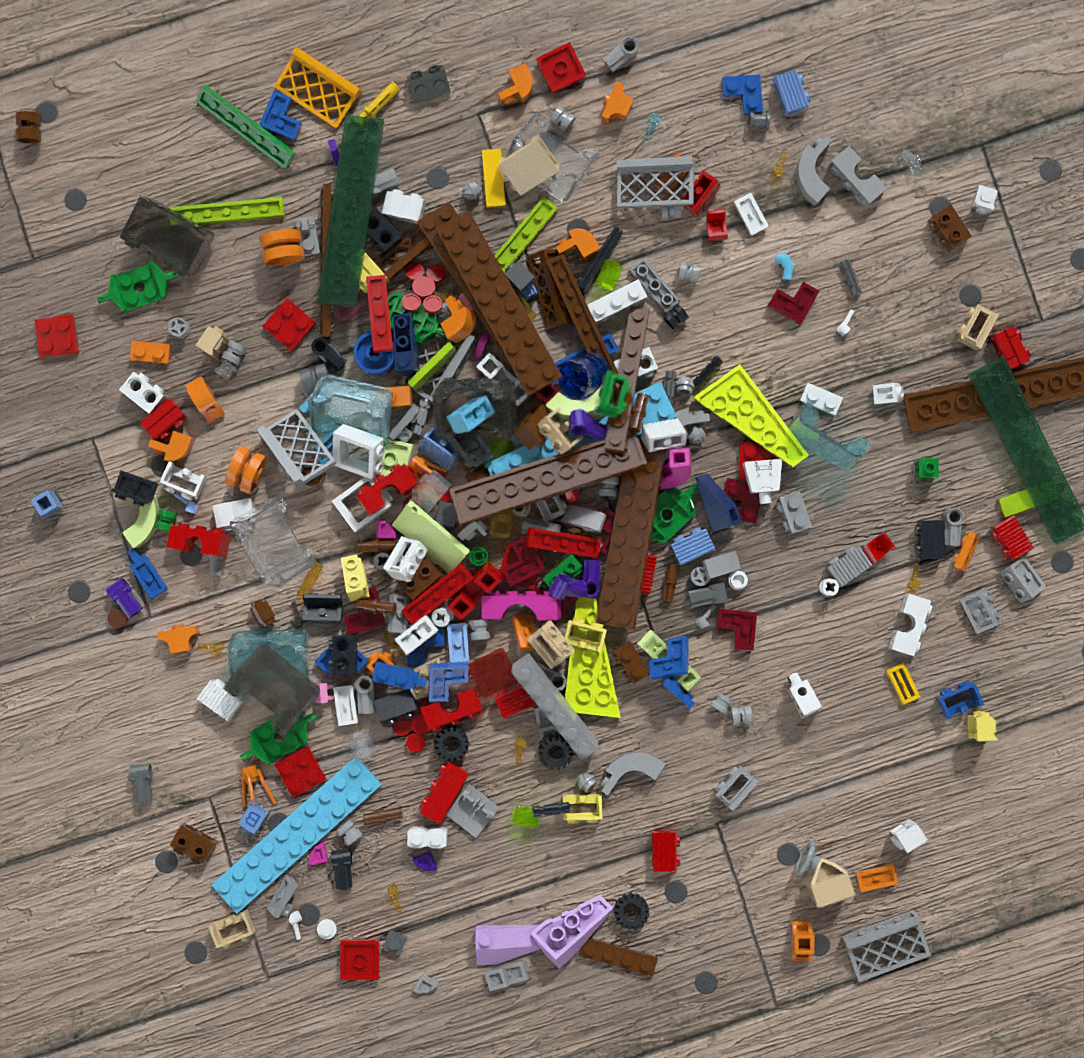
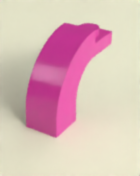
[660,448,691,490]

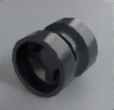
[662,304,689,330]

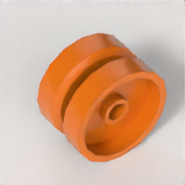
[259,229,305,266]
[224,446,267,495]

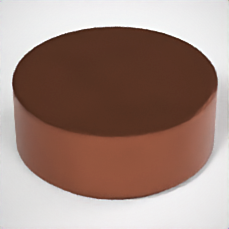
[107,609,128,628]

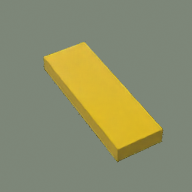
[482,149,506,208]

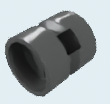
[299,363,333,395]

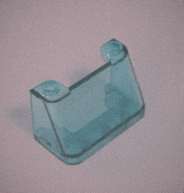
[308,375,393,448]
[787,401,872,470]
[227,629,310,691]

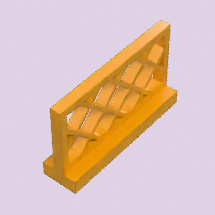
[274,47,363,129]

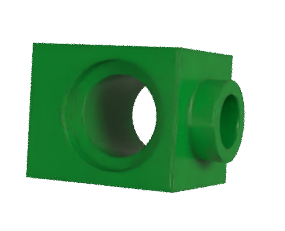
[915,458,939,479]

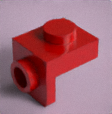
[706,209,728,241]
[861,532,895,564]

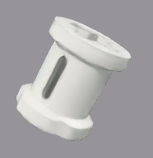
[819,579,839,596]

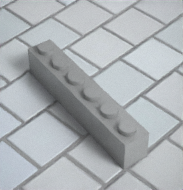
[512,653,598,760]

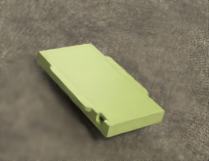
[392,501,469,573]

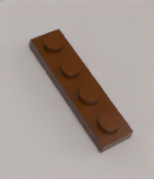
[578,937,658,976]

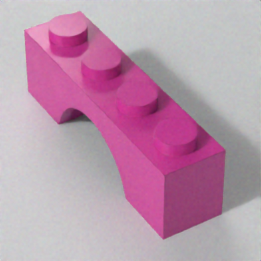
[481,590,561,620]

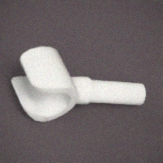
[837,310,854,336]
[289,911,302,940]

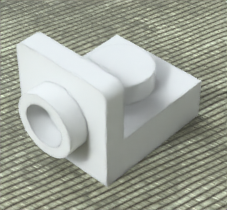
[971,185,998,214]
[873,383,904,405]
[457,521,487,541]

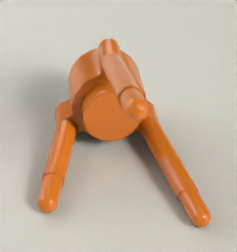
[408,456,447,501]
[240,765,276,808]

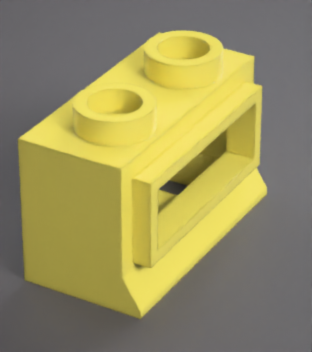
[341,555,370,601]
[565,618,607,652]
[967,711,997,741]
[563,794,602,823]

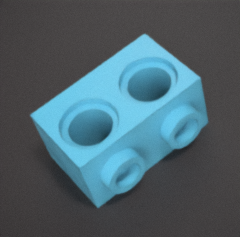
[447,395,495,434]

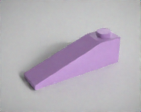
[531,896,614,969]
[476,925,541,965]

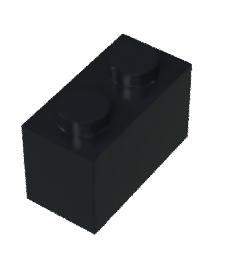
[914,520,946,560]
[374,689,420,727]

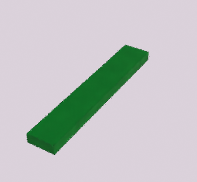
[196,85,296,170]

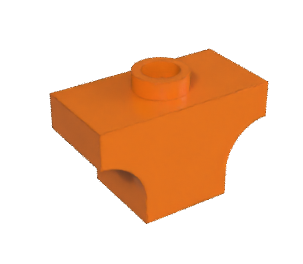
[601,81,634,124]
[372,386,412,409]
[157,624,200,654]
[791,921,814,961]

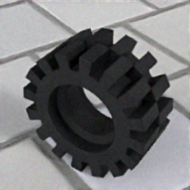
[434,725,469,762]
[538,732,573,770]
[614,893,649,930]

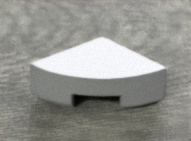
[412,973,439,994]

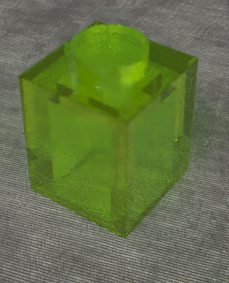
[596,259,623,291]
[512,805,539,828]

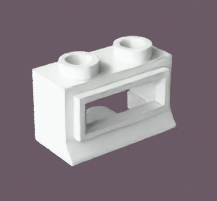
[160,462,207,501]
[383,536,428,582]

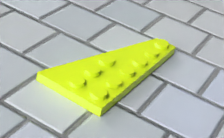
[693,364,809,468]
[565,597,621,718]

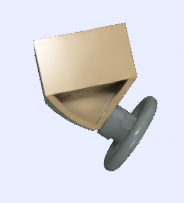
[794,841,855,908]

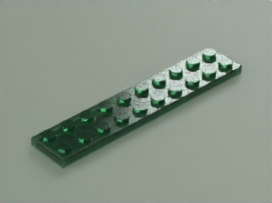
[317,115,384,308]
[968,356,1084,544]

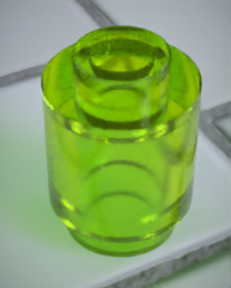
[489,436,512,461]

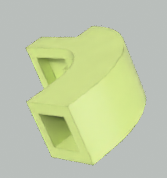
[545,384,615,424]
[122,495,159,549]
[637,630,701,691]

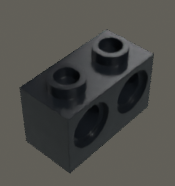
[359,208,403,254]
[329,635,358,675]

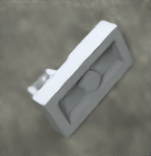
[295,216,320,257]
[389,403,419,443]
[386,594,409,634]
[267,875,298,918]

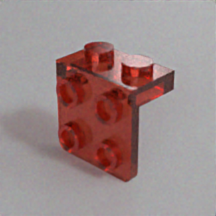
[468,648,518,699]

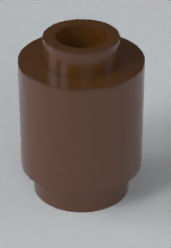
[250,599,276,628]

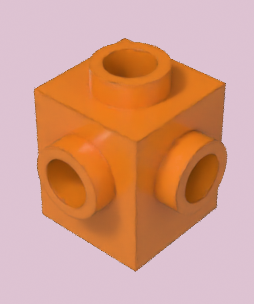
[366,651,396,676]

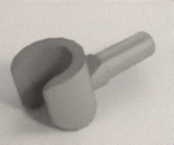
[696,605,716,630]

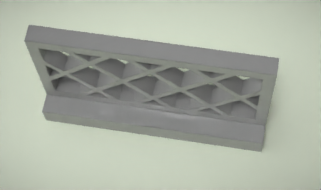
[617,156,695,208]
[399,318,478,407]
[257,409,337,492]
[842,910,931,982]

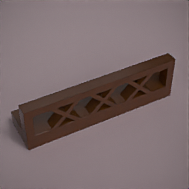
[376,226,431,282]
[527,249,573,330]

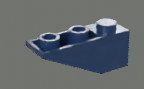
[393,313,420,376]
[695,473,742,532]

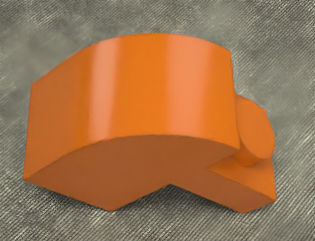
[498,63,533,105]
[556,229,600,261]
[441,296,476,344]
[185,375,225,423]
[148,431,195,462]

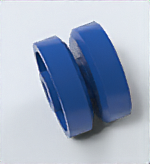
[354,332,395,376]

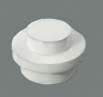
[728,571,748,590]
[317,919,337,939]

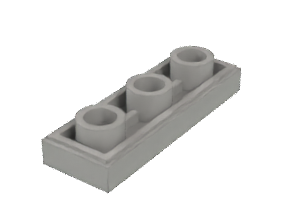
[629,258,680,313]

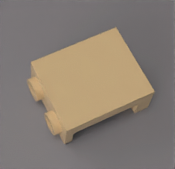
[499,134,559,196]

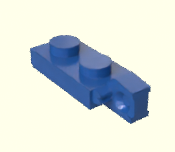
[128,548,168,600]
[372,662,427,689]

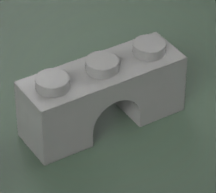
[829,146,887,207]

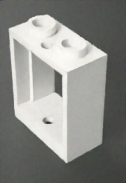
[333,424,385,479]
[332,476,393,533]

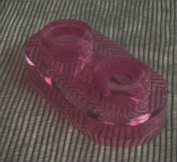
[334,288,367,322]

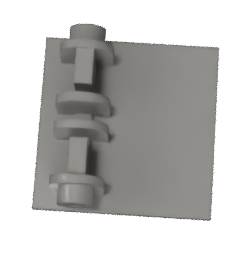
[446,784,500,838]

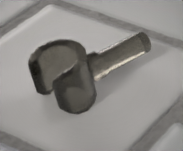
[290,601,304,629]

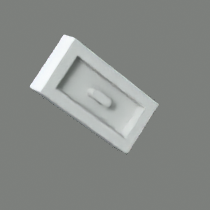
[733,193,769,236]
[800,383,843,416]
[333,685,359,726]

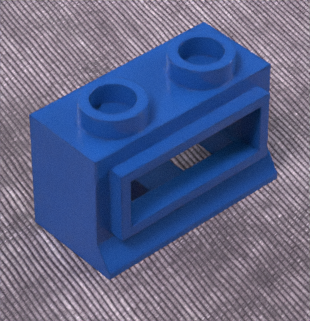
[936,680,984,719]

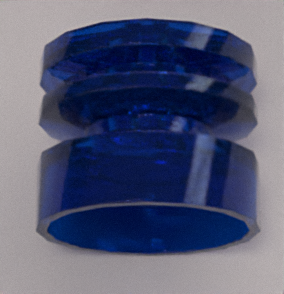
[559,352,609,400]

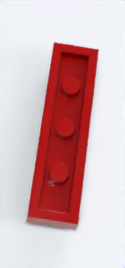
[366,275,393,353]
[525,527,601,558]
[401,563,474,625]

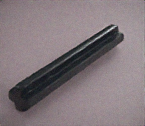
[578,227,623,292]

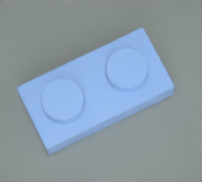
[447,623,470,663]

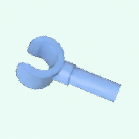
[174,492,198,514]

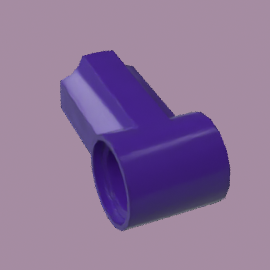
[570,409,607,440]
[583,560,601,598]
[549,574,587,600]
[106,578,143,618]

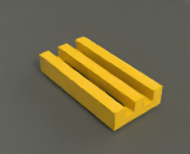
[885,662,920,705]

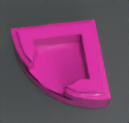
[474,332,491,359]
[377,519,397,539]
[309,842,329,866]

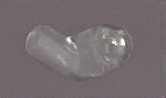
[900,149,922,175]

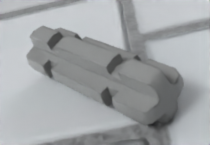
[411,398,432,435]

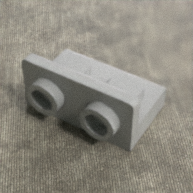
[776,491,812,535]
[999,555,1046,603]
[960,587,1001,634]

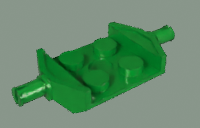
[96,261,180,312]
[388,293,447,345]
[651,483,698,544]
[240,709,318,765]

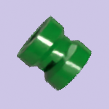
[154,509,178,531]
[469,547,489,566]

